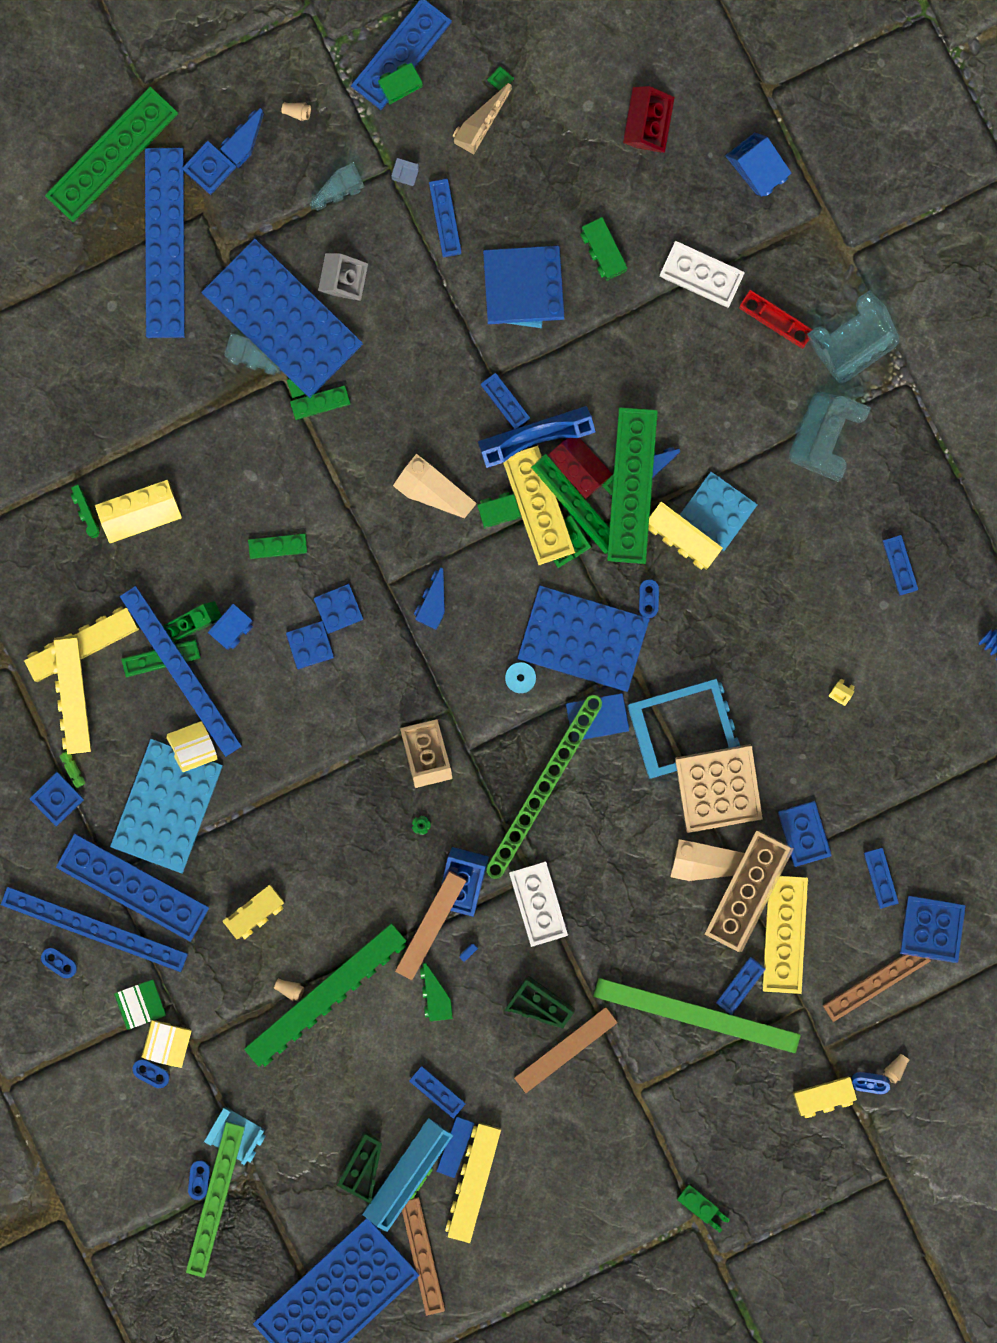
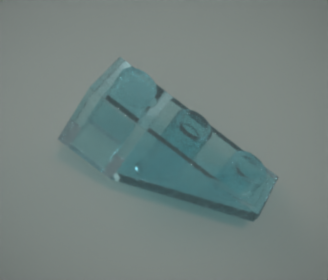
[310,163,364,210]
[224,333,281,376]

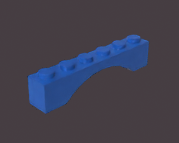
[478,406,596,468]

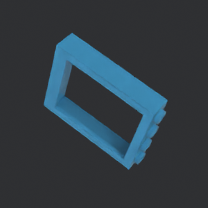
[627,679,740,779]

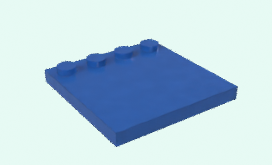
[483,246,564,324]

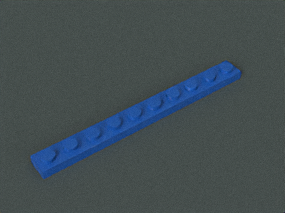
[120,586,242,757]
[1,887,188,972]

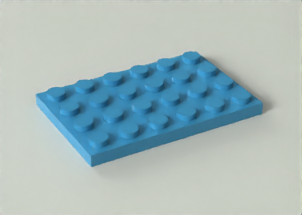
[110,739,223,874]

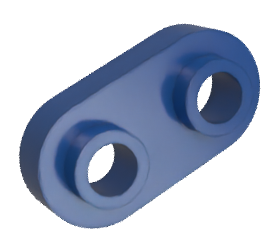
[639,580,659,618]
[41,948,77,978]
[133,1059,170,1088]
[851,1072,890,1094]
[188,1160,210,1200]

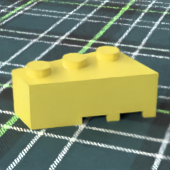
[223,885,285,939]

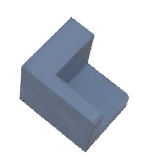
[391,158,419,186]

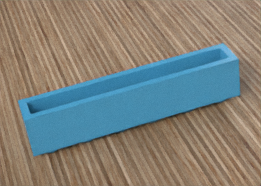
[362,1118,453,1232]

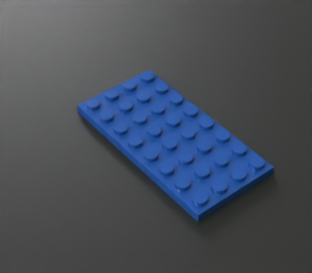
[201,239,363,398]
[253,1218,420,1343]

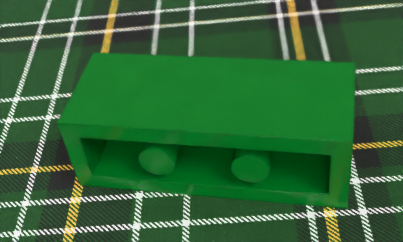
[580,217,627,281]

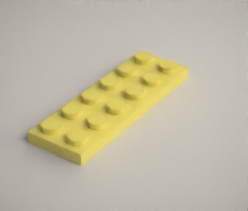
[503,446,575,565]
[762,876,808,994]

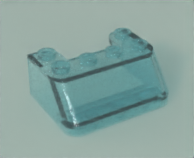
[807,290,899,383]
[789,392,871,482]

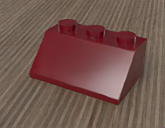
[623,86,675,153]
[547,438,613,500]

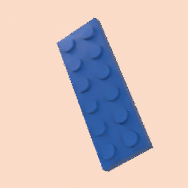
[351,0,452,110]

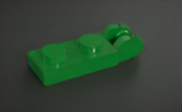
[677,1184,730,1232]

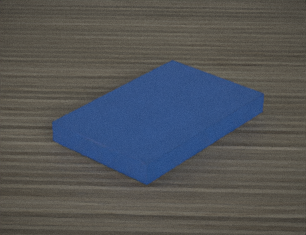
[566,694,629,741]
[778,801,832,867]

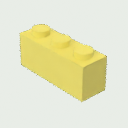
[793,1076,857,1118]

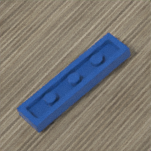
[429,179,462,258]

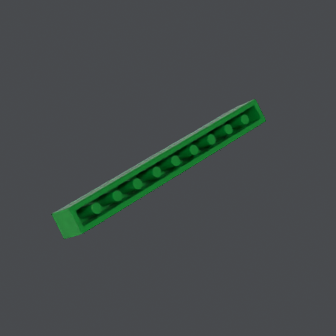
[244,923,407,1067]

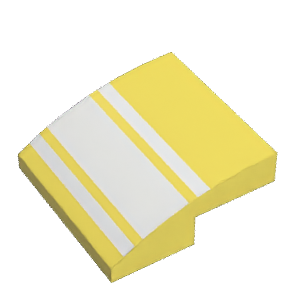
[167,721,217,772]
[142,1020,191,1068]

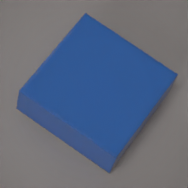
[459,943,478,962]

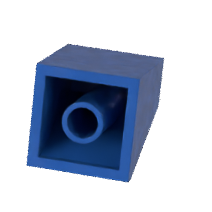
[725,133,792,197]

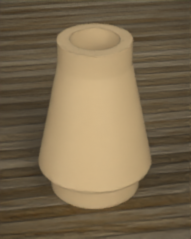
[282,102,311,121]
[274,979,304,1001]
[883,1054,909,1084]

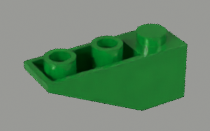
[163,601,222,642]
[420,963,453,1021]

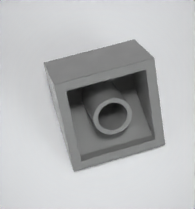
[318,253,368,301]

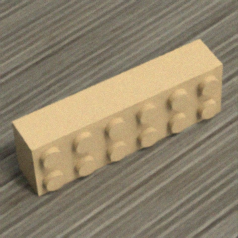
[705,831,794,952]

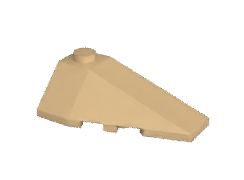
[453,83,512,154]
[393,454,477,518]
[670,839,745,881]

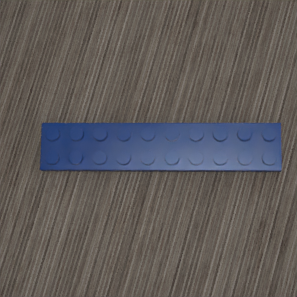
[145,148,185,338]

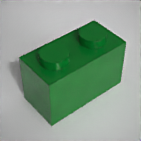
[378,63,423,105]
[477,492,521,529]

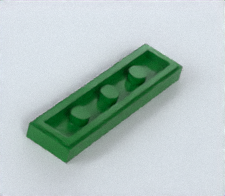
[121,640,201,678]

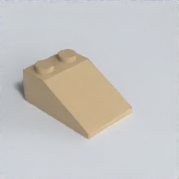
[400,719,452,788]

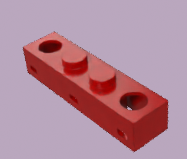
[739,290,814,349]

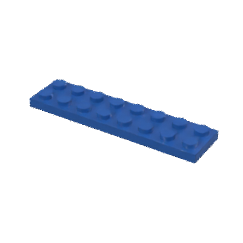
[56,834,210,942]

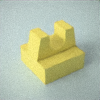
[829,679,855,706]

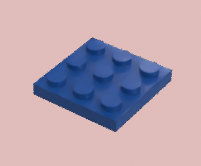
[900,896,966,963]

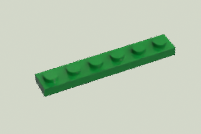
[531,454,610,554]

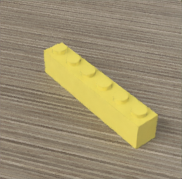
[24,607,139,682]
[51,635,91,754]
[445,1122,501,1243]

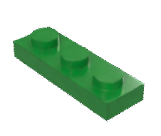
[290,386,351,420]
[248,534,307,559]

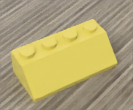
[95,480,182,543]
[648,502,723,570]

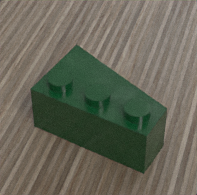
[504,976,575,1029]
[336,1132,382,1204]

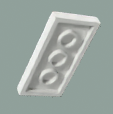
[659,241,745,308]
[509,862,568,947]

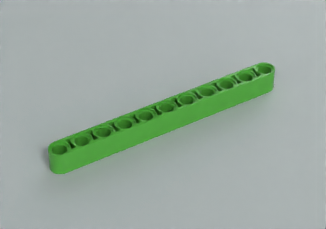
[487,695,602,879]
[593,978,801,1053]

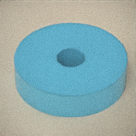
[505,662,536,693]

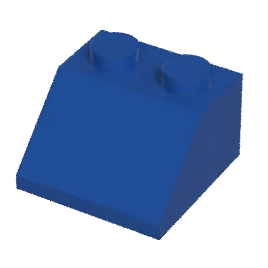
[208,604,253,650]

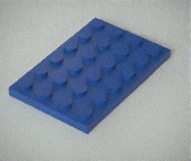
[518,586,649,692]

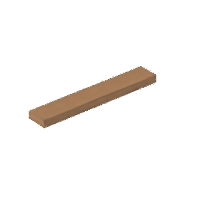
[395,871,467,980]
[822,954,931,1022]
[514,1007,618,1093]
[402,1197,445,1316]

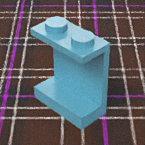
[204,1107,266,1165]

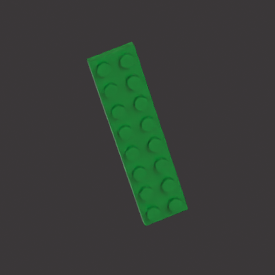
[45,87,178,223]
[607,408,658,564]

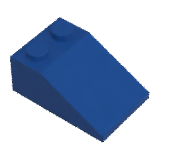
[442,847,489,917]

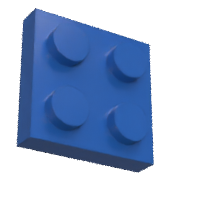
[182,141,236,195]
[314,584,364,634]
[286,621,334,669]
[30,772,85,826]

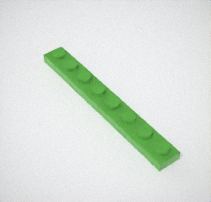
[186,1122,245,1278]

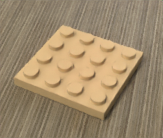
[675,744,763,833]

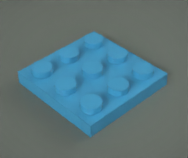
[680,472,757,552]

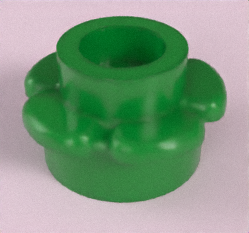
[412,816,431,835]

